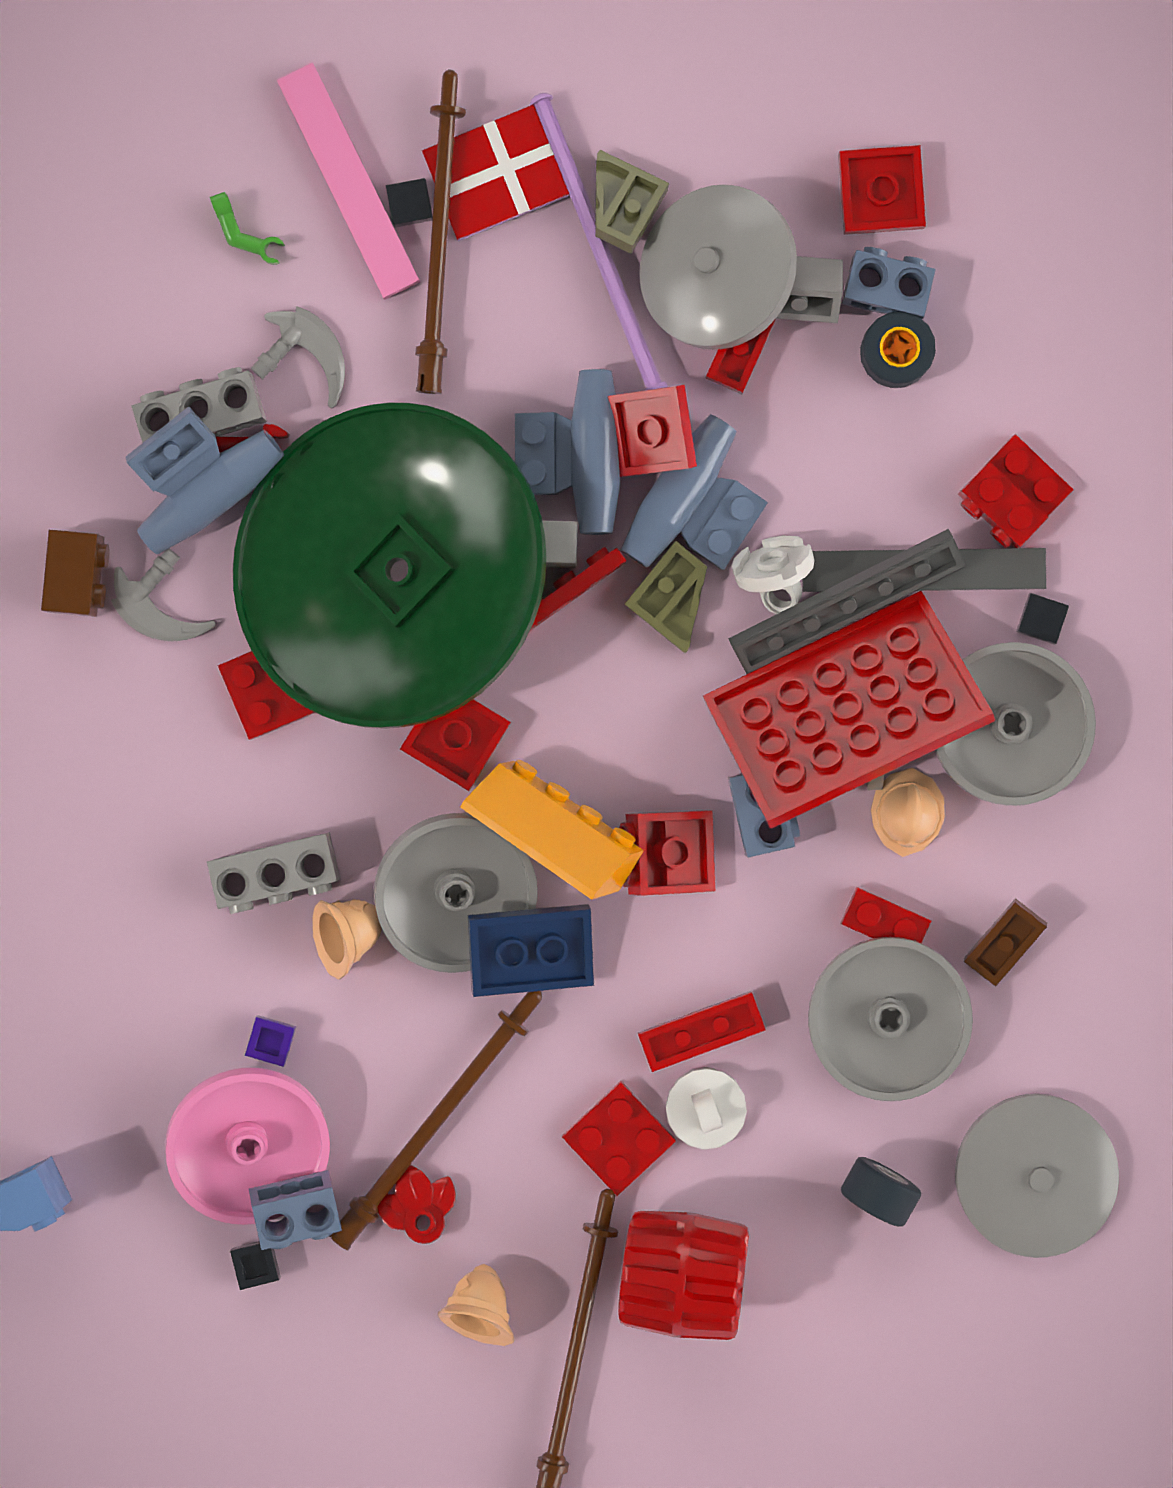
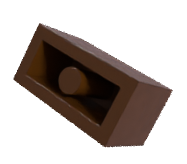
[41,529,110,617]

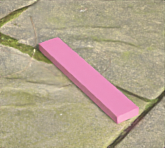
[277,62,420,300]

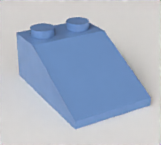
[0,1156,72,1232]

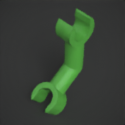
[210,192,285,265]

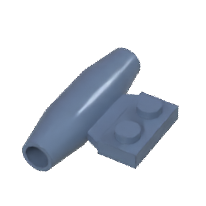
[515,369,620,535]
[126,407,284,555]
[621,414,768,570]

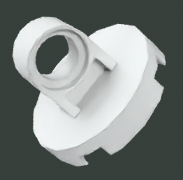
[732,535,815,614]
[666,1067,747,1150]

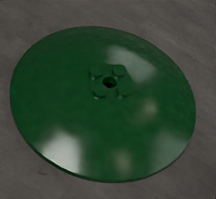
[233,402,546,729]

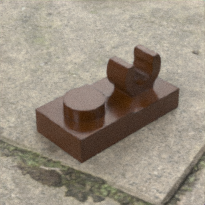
[964,898,1048,987]

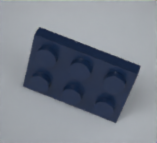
[467,904,594,997]

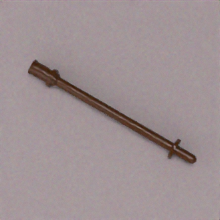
[415,69,466,394]
[329,991,542,1250]
[536,1189,618,1488]

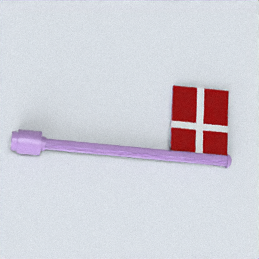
[422,93,671,390]

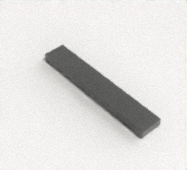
[728,529,966,674]
[802,548,1046,592]

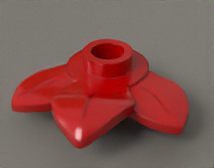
[378,1165,456,1244]

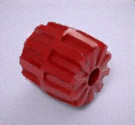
[618,1211,749,1340]

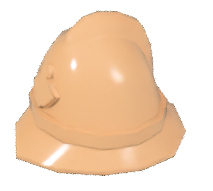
[871,768,945,857]
[312,899,382,980]
[438,1264,514,1346]

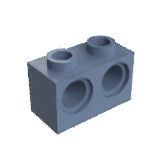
[842,247,936,319]
[728,775,800,858]
[249,1170,342,1250]

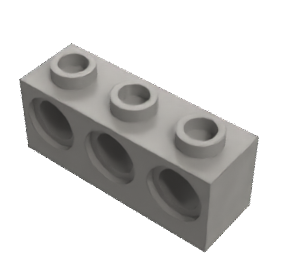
[131,367,267,443]
[207,832,340,914]

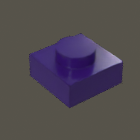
[245,1015,297,1067]

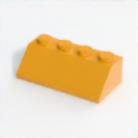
[460,760,644,900]

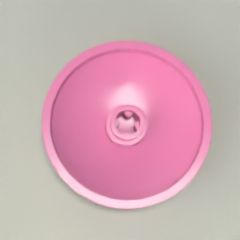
[165,1068,330,1225]

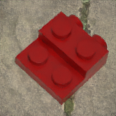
[958,434,1074,548]
[619,810,716,896]

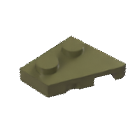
[595,150,669,254]
[624,541,707,653]

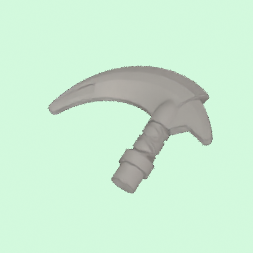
[251,306,345,408]
[111,548,216,641]

